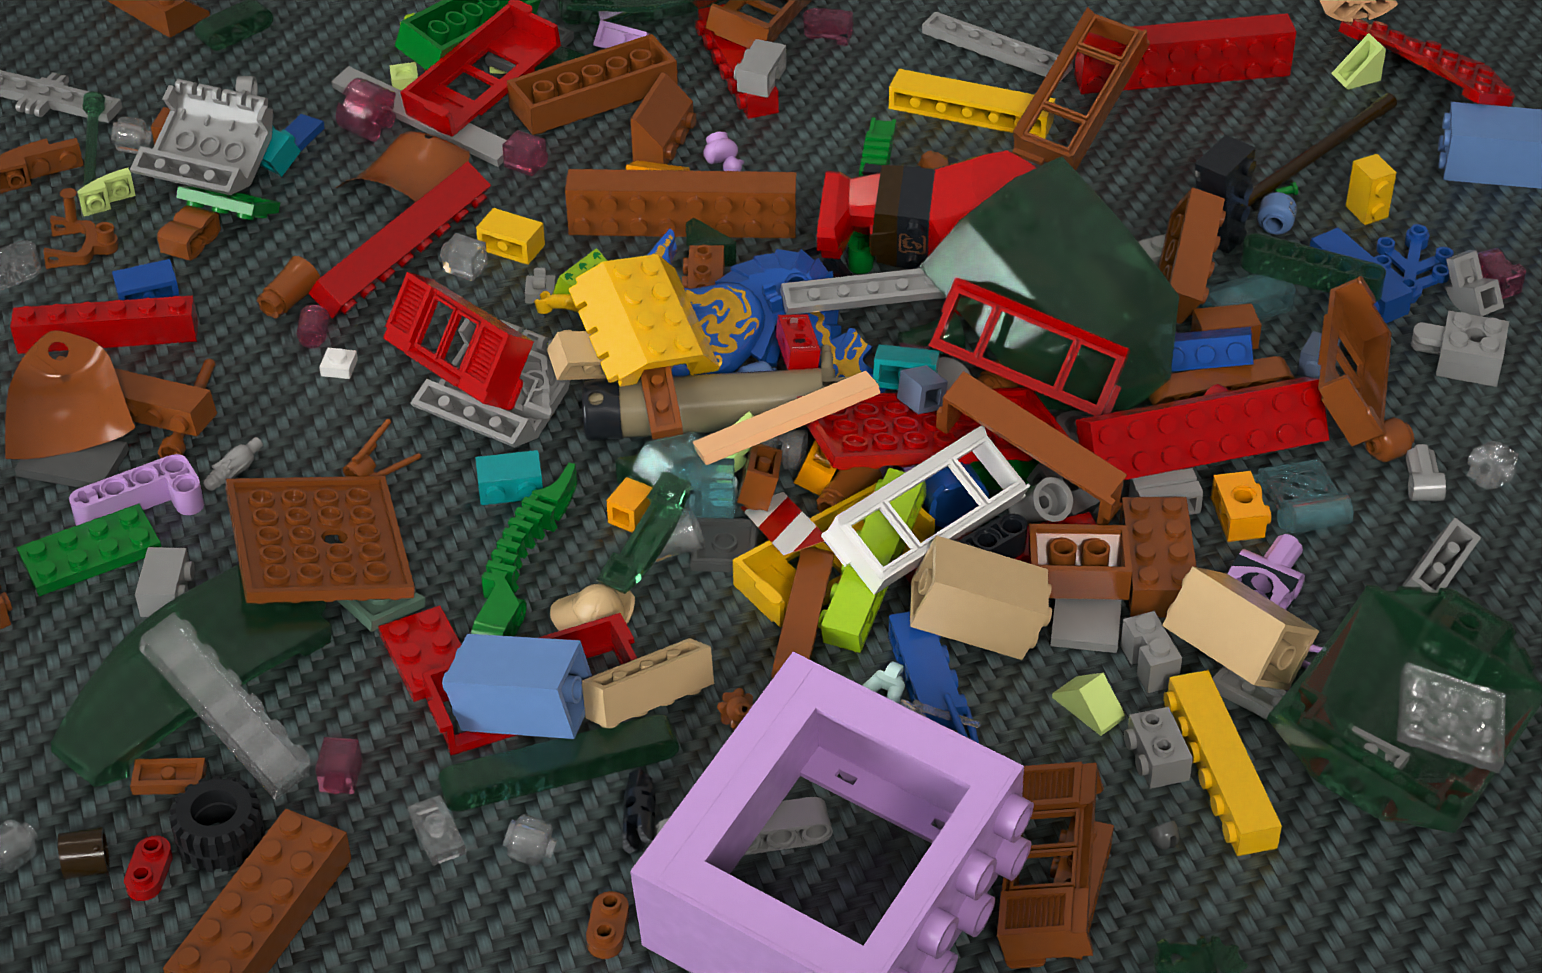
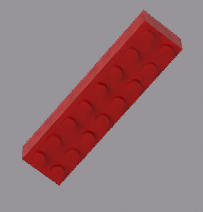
[1074,13,1297,94]
[1076,377,1329,480]

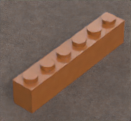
[55,356,217,436]

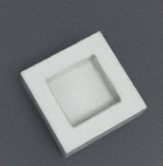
[319,348,358,379]

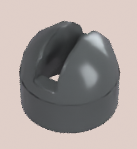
[1149,821,1180,850]

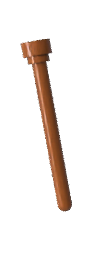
[158,358,215,458]

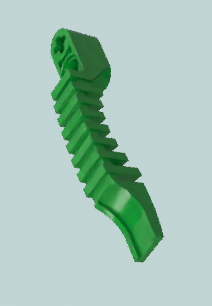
[848,117,896,274]
[471,462,577,637]

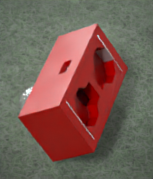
[776,314,821,370]

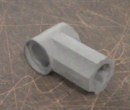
[1406,444,1446,501]

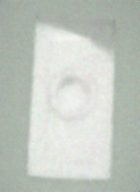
[407,795,466,866]

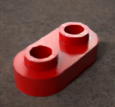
[124,835,173,901]

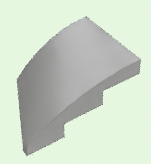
[465,350,552,419]

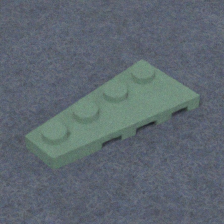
[337,592,425,632]

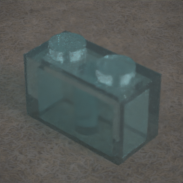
[688,458,736,519]

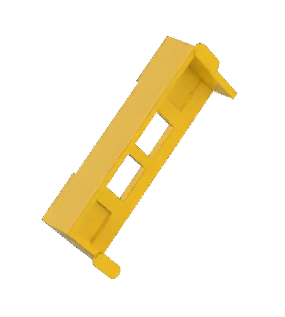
[733,483,935,627]

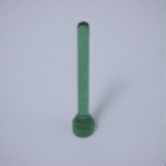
[82,91,105,187]

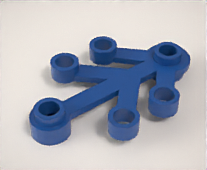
[1374,224,1454,304]

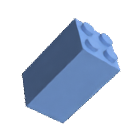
[1438,102,1542,189]
[442,634,592,739]

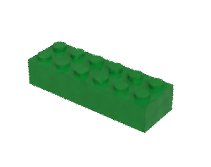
[395,0,541,70]

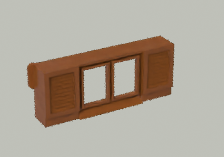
[706,0,812,49]
[1318,276,1392,446]
[997,761,1104,969]

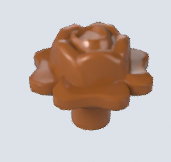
[717,688,753,730]

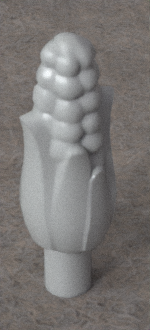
[203,437,263,490]

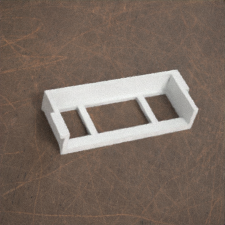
[821,425,1030,595]

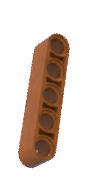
[1145,356,1295,405]
[771,547,835,678]

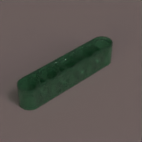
[1241,233,1386,302]

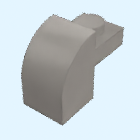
[1445,250,1504,316]

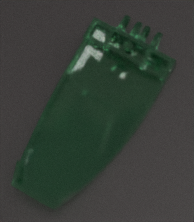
[51,564,331,787]

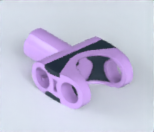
[1228,534,1305,610]

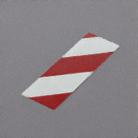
[740,492,824,556]

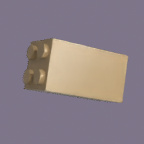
[910,535,1052,660]
[1162,566,1319,690]

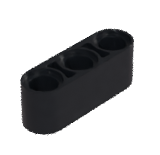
[957,513,1028,559]

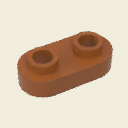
[586,891,629,959]

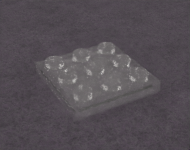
[1397,662,1505,773]

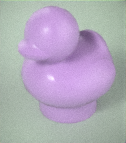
[703,132,744,171]

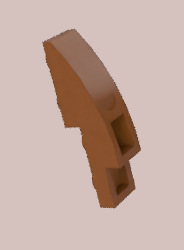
[0,138,84,193]

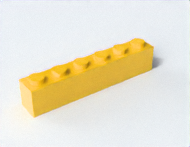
[889,69,1055,139]
[1164,670,1282,856]

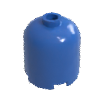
[923,462,990,529]

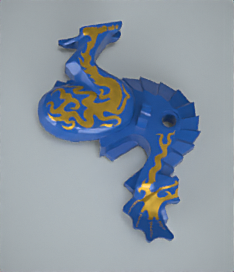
[647,229,889,393]

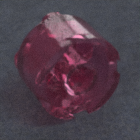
[336,78,396,142]

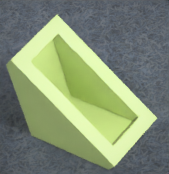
[1331,33,1386,90]
[1052,673,1125,736]

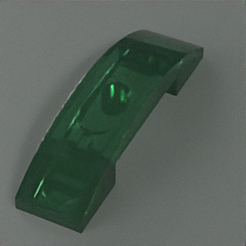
[597,470,692,594]

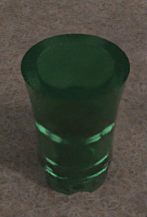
[898,312,966,355]

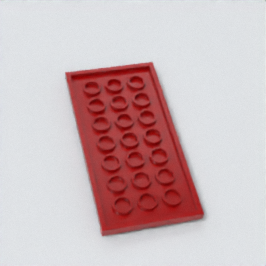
[797,387,1069,470]

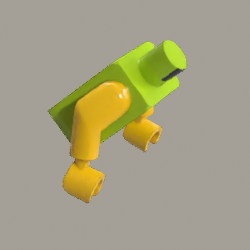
[534,248,607,314]

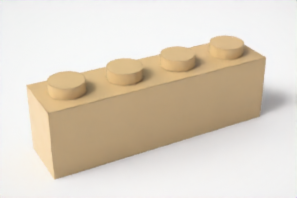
[547,330,674,380]
[582,638,714,728]

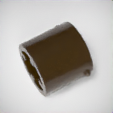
[58,827,110,880]

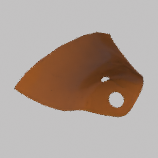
[336,131,470,202]
[5,331,135,459]

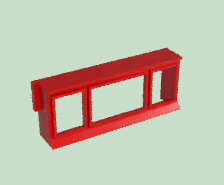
[928,277,1131,416]
[422,613,637,756]

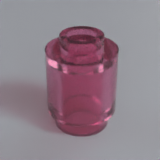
[296,305,330,348]

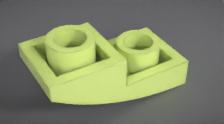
[77,168,136,217]

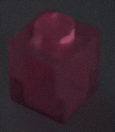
[502,130,548,176]
[315,737,362,794]

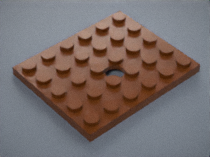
[226,476,415,604]

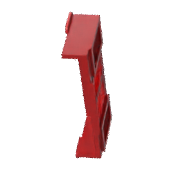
[400,0,561,137]
[383,272,534,411]

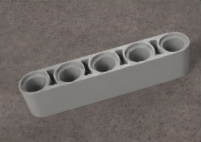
[655,797,833,855]

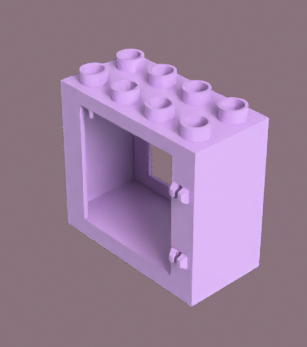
[630,652,1034,973]

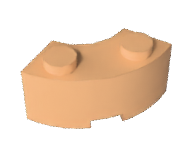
[1319,0,1398,22]

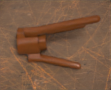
[343,419,421,477]

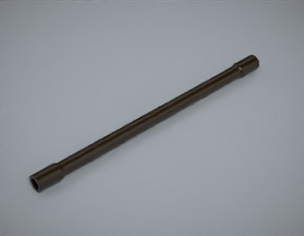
[1248,93,1397,207]

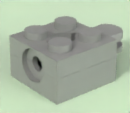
[1411,311,1509,387]

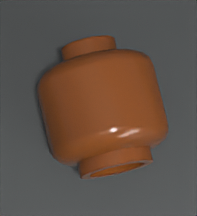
[1365,417,1414,462]

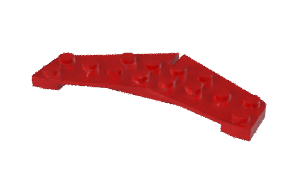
[1338,19,1515,107]

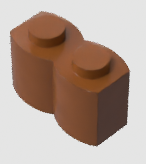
[157,205,221,261]

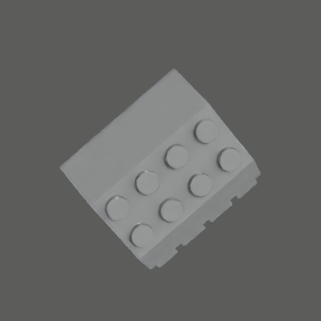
[130,79,273,195]
[411,317,570,448]

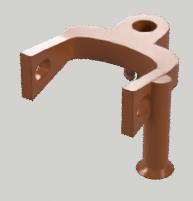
[43,188,119,269]

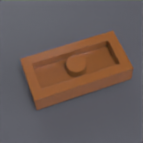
[130,758,207,795]

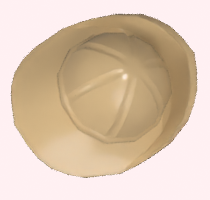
[550,583,635,631]

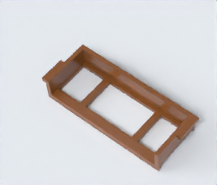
[1012,7,1150,173]
[936,371,1127,525]

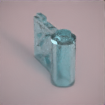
[1254,459,1353,534]

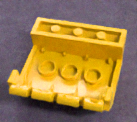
[568,254,720,387]

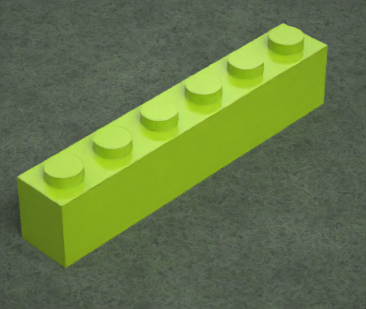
[818,468,926,653]

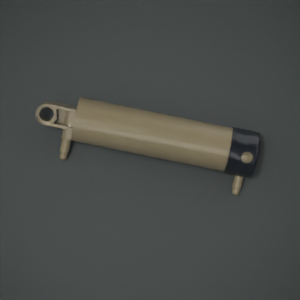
[582,344,849,441]

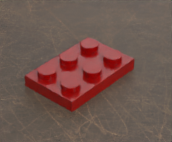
[378,605,461,702]

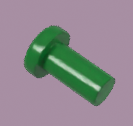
[1275,182,1298,196]

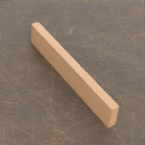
[693,371,880,465]

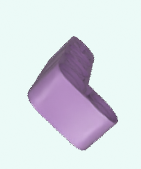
[69,454,205,526]

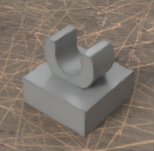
[525,268,556,303]

